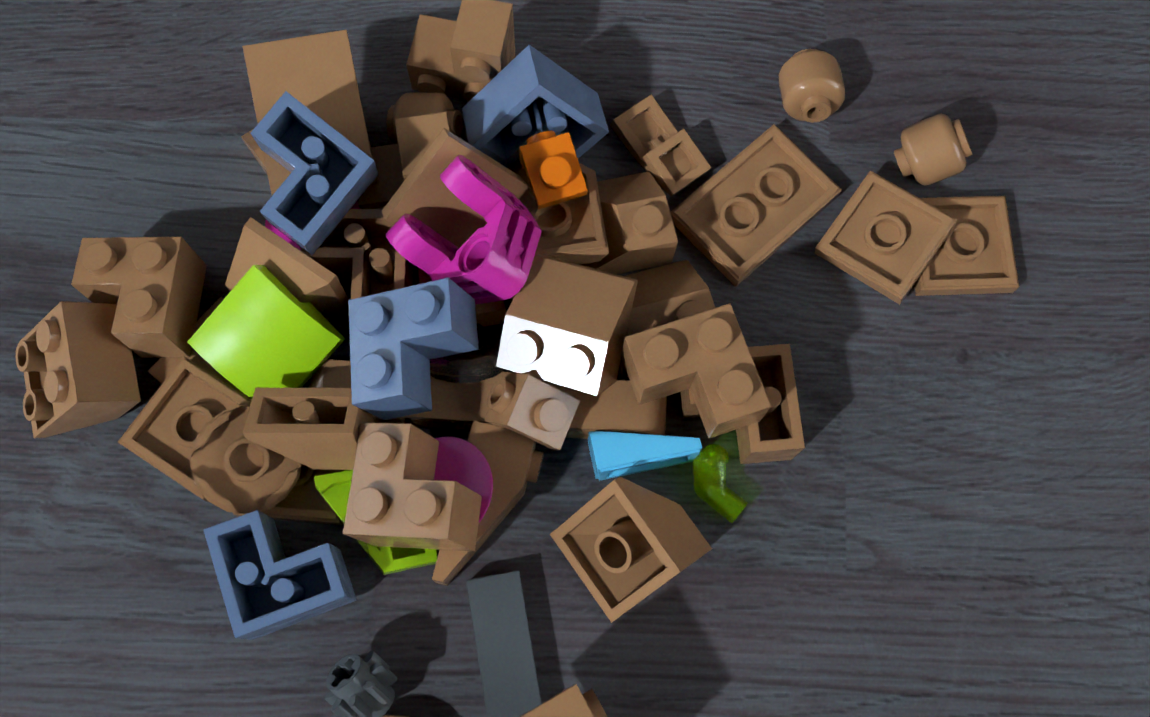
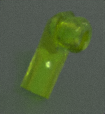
[693,444,748,524]

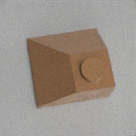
[580,171,678,274]
[225,217,349,320]
[550,477,712,623]

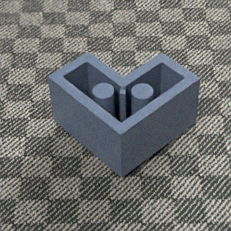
[462,45,609,168]
[250,91,378,256]
[348,277,479,420]
[203,510,357,640]

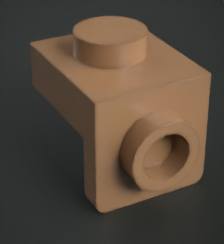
[485,372,580,450]

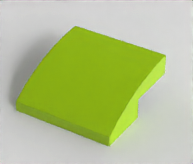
[187,265,345,399]

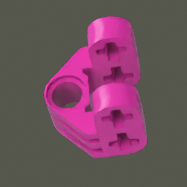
[386,154,542,305]

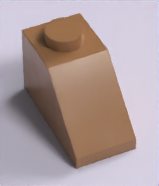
[243,388,375,470]

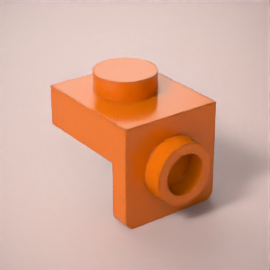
[519,130,588,210]

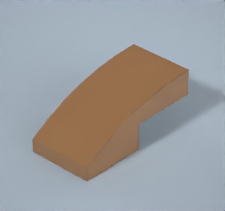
[610,94,711,196]

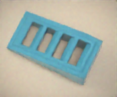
[588,430,702,481]

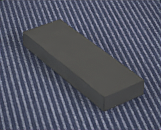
[466,571,542,717]

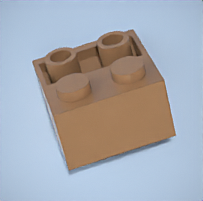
[15,301,141,438]

